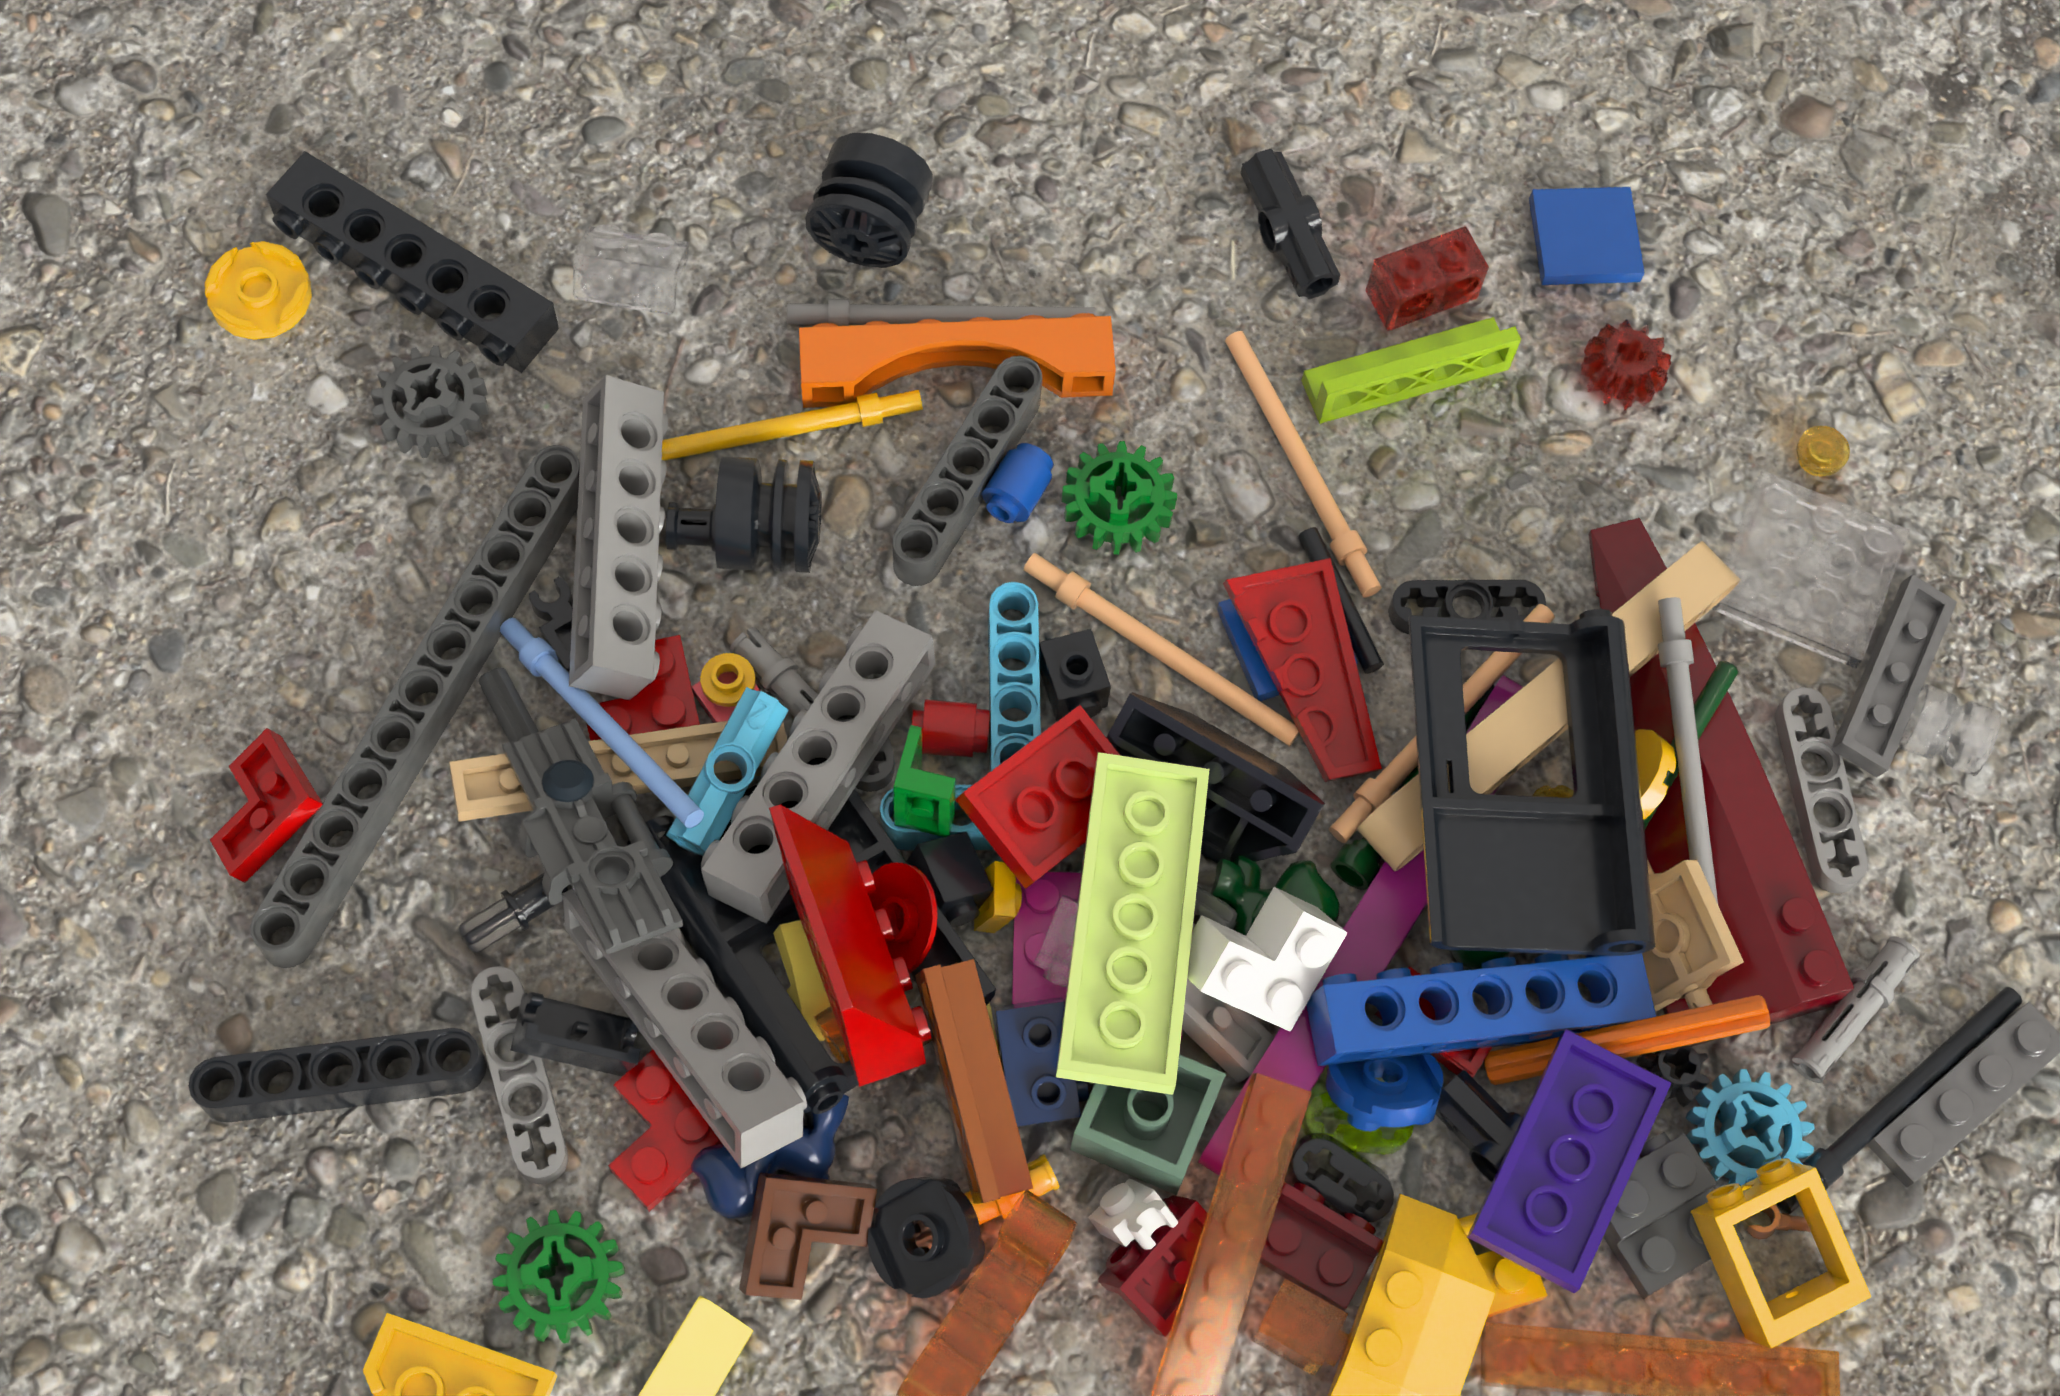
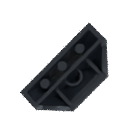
[1106,692,1325,863]

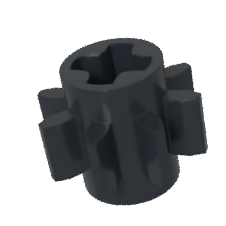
[1636,1045,1710,1107]

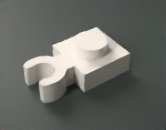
[1088,1178,1178,1249]

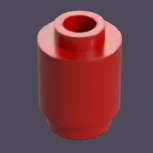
[912,699,990,758]

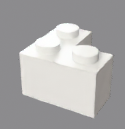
[1187,887,1348,1032]

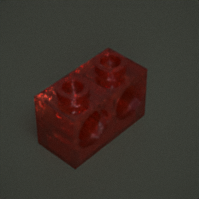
[1365,226,1489,332]

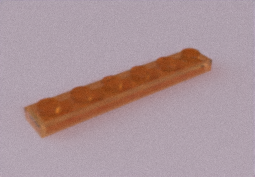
[1151,1073,1312,1396]
[1481,1322,1840,1396]

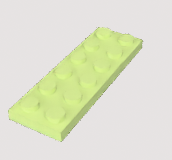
[1056,752,1210,1095]

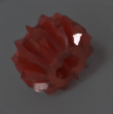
[1581,319,1672,411]

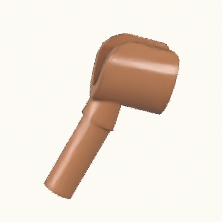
[1747,1204,1811,1240]

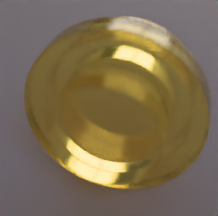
[1796,426,1850,476]

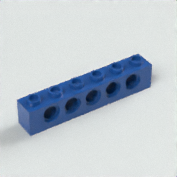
[1306,953,1656,1066]

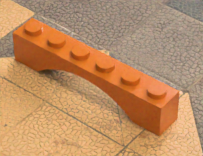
[799,313,1116,408]

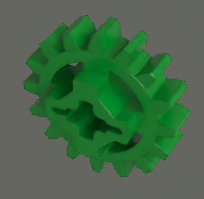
[1061,441,1177,555]
[493,1210,625,1343]

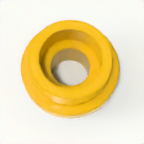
[700,653,756,707]

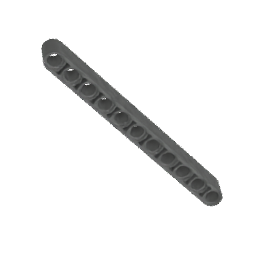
[250,445,580,968]

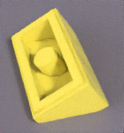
[638,1295,754,1396]

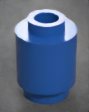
[982,443,1054,523]

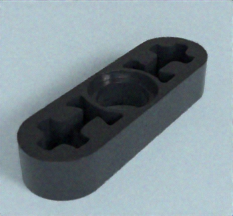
[1388,580,1546,634]

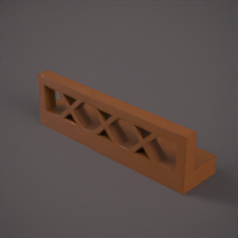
[915,959,1033,1204]

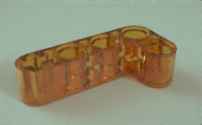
[896,1189,1077,1396]

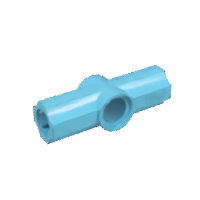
[666,687,789,856]

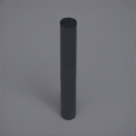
[1298,527,1384,674]

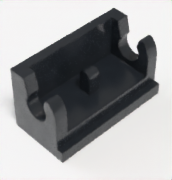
[510,992,641,1076]

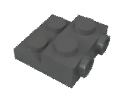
[1603,1132,1744,1299]

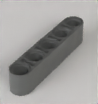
[892,356,1042,586]

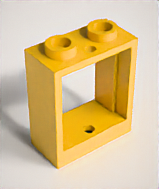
[1691,1158,1871,1349]

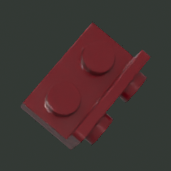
[1242,1181,1384,1313]
[1098,1195,1241,1337]

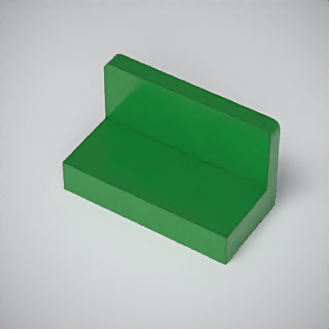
[894,725,956,837]

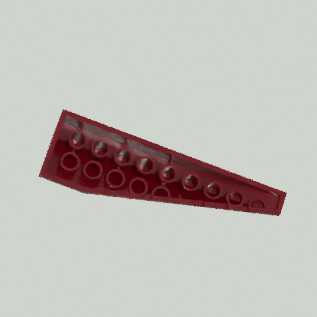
[1588,518,1854,1047]

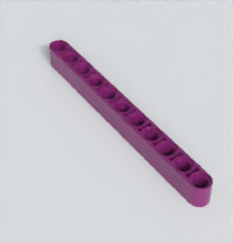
[1198,675,1524,1193]

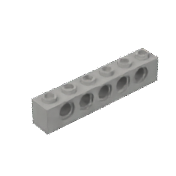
[569,375,668,700]
[701,610,935,924]
[563,889,807,1168]

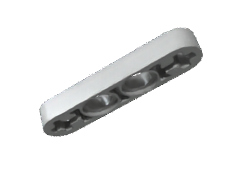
[1775,687,1868,894]
[471,966,568,1185]

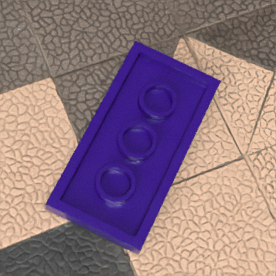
[1467,1029,1671,1293]

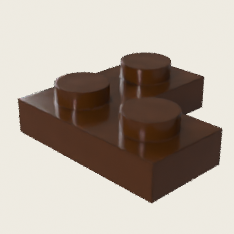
[739,1173,878,1300]

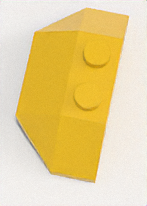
[1327,1194,1495,1396]

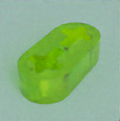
[1302,1092,1414,1155]

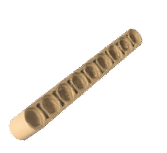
[1357,541,1741,872]

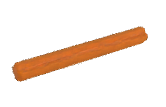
[1484,995,1770,1085]

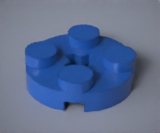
[1325,1054,1444,1131]

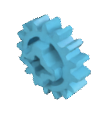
[1686,1069,1815,1186]

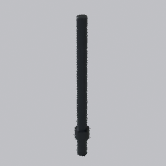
[1776,987,2022,1214]

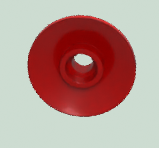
[869,862,937,973]

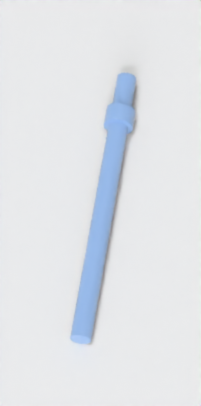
[500,618,704,828]

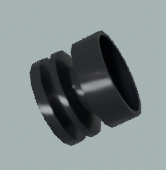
[805,133,933,268]
[715,457,822,573]

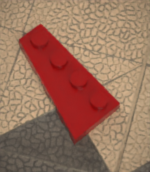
[1223,558,1382,782]

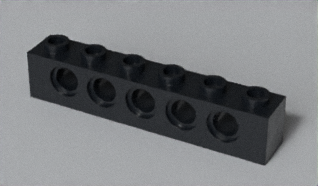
[266,151,559,373]

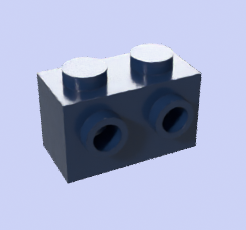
[994,997,1089,1127]

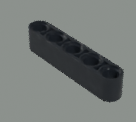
[188,1028,487,1123]

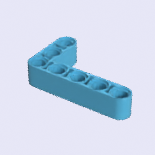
[880,582,1041,851]

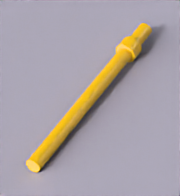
[662,390,923,461]

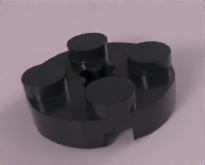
[867,1177,985,1299]

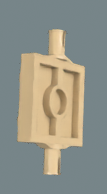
[1642,859,1744,1011]

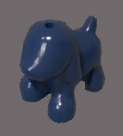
[691,1090,849,1219]

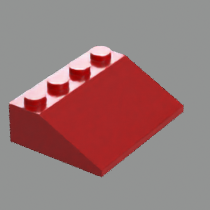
[769,804,932,1087]

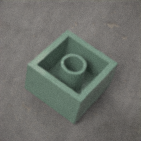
[1070,1054,1226,1195]

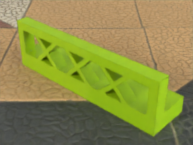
[1301,317,1521,424]

